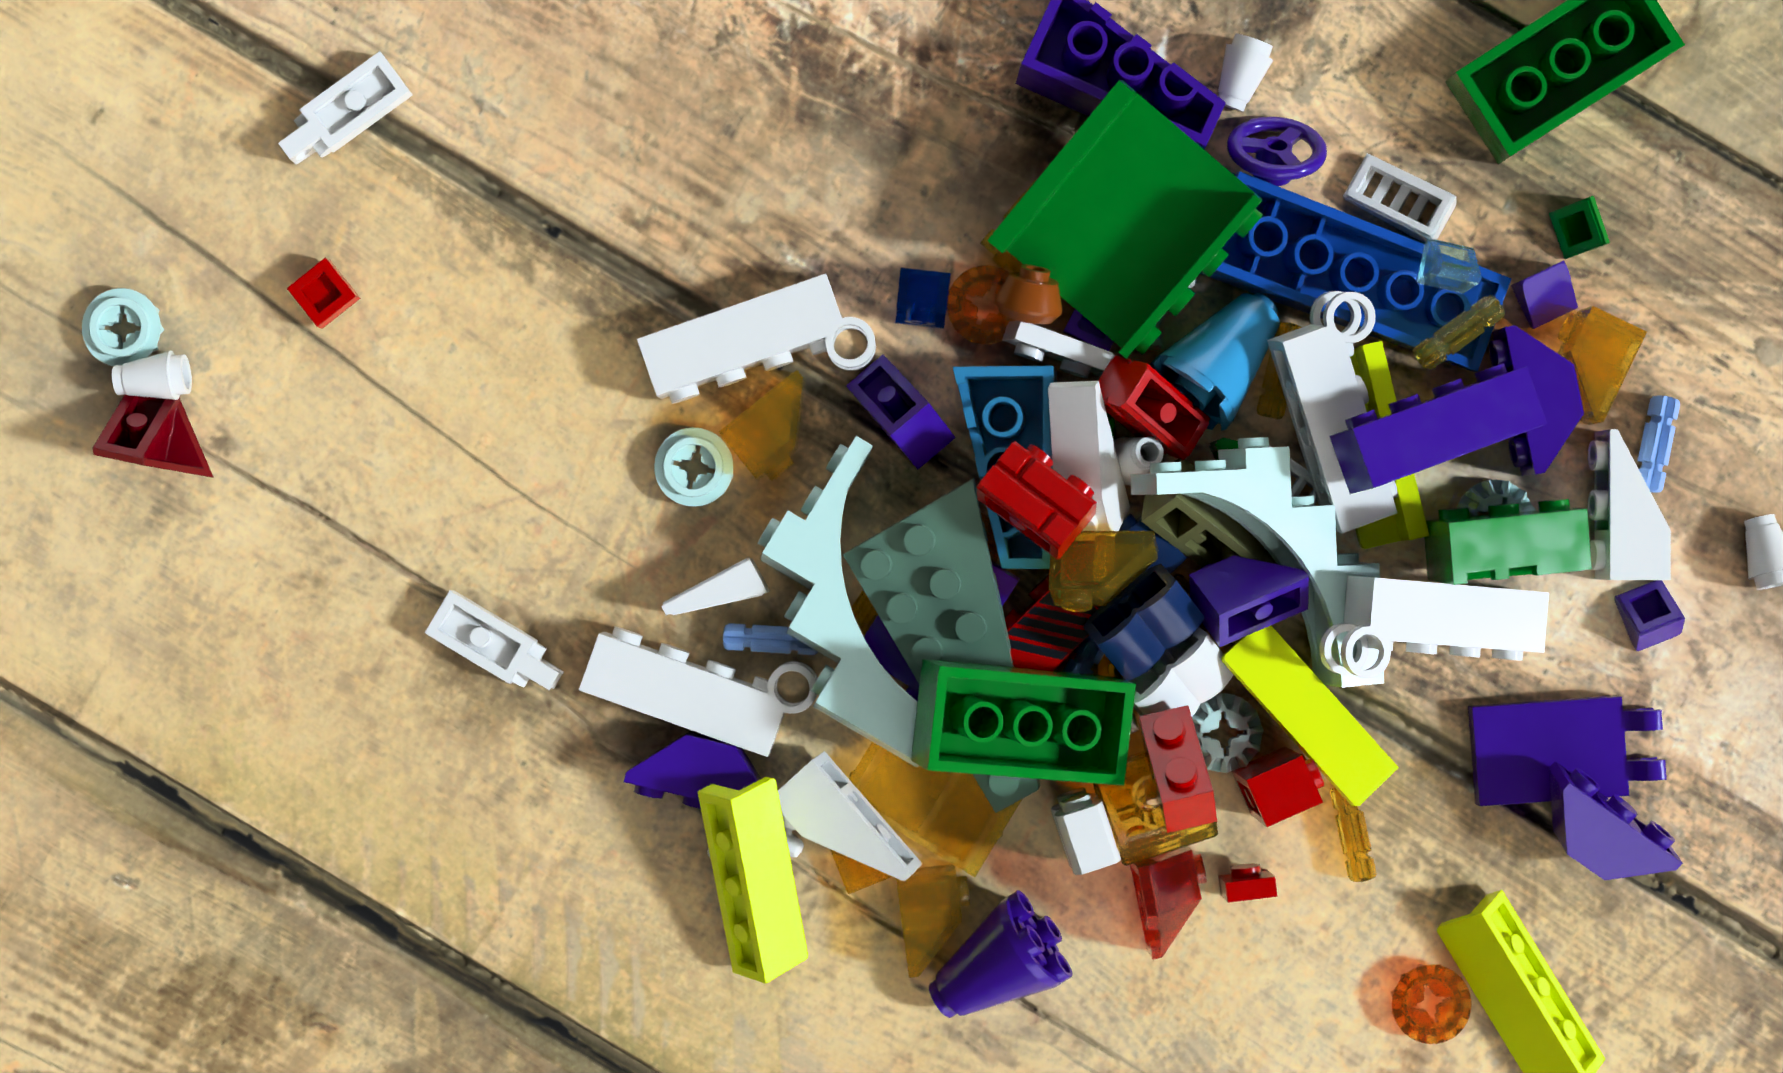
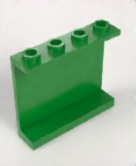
[987,80,1263,359]

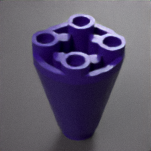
[929,890,1073,1018]

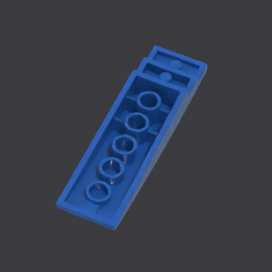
[1200,171,1512,372]

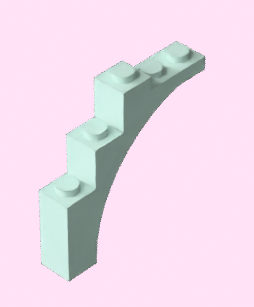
[758,436,919,767]
[1130,437,1384,687]

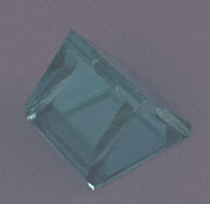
[1416,239,1482,293]

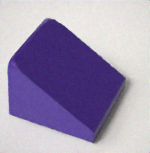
[1511,261,1578,329]
[1614,580,1685,651]

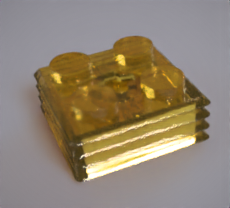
[1093,751,1218,866]

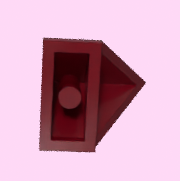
[92,395,214,478]

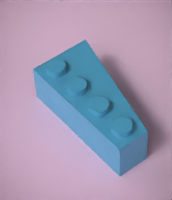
[953,366,1057,569]

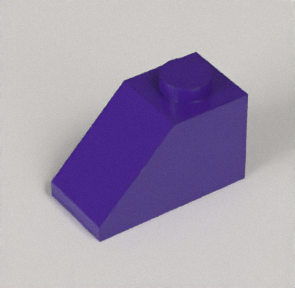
[846,354,956,469]
[1189,556,1309,647]

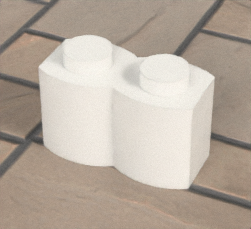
[1122,627,1234,717]
[1051,787,1121,875]

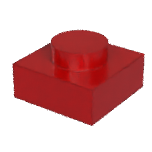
[287,257,361,329]
[1218,863,1278,903]

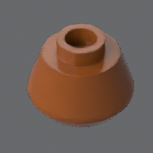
[994,264,1063,324]

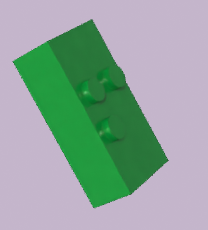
[1446,0,1685,164]
[911,659,1136,786]

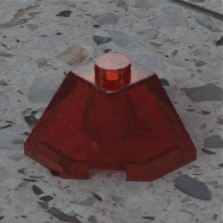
[1128,843,1207,960]

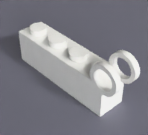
[637,273,876,404]
[1267,291,1398,534]
[1319,576,1549,678]
[579,626,818,757]

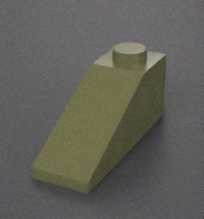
[1141,458,1277,567]

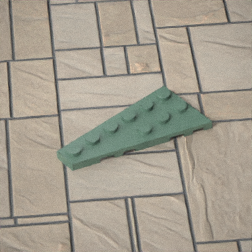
[843,478,1040,813]

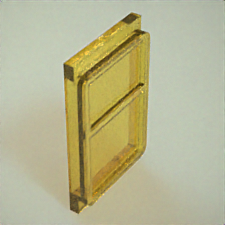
[849,742,1022,877]

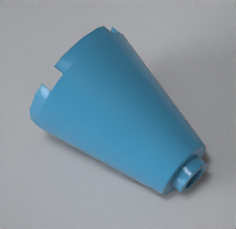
[1150,293,1280,431]

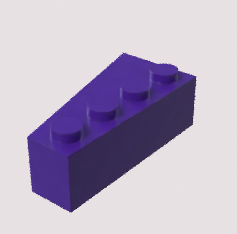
[1015,0,1226,150]
[1329,363,1548,494]

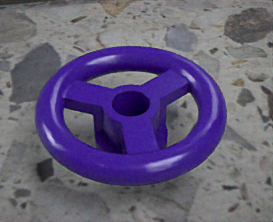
[1227,117,1327,186]

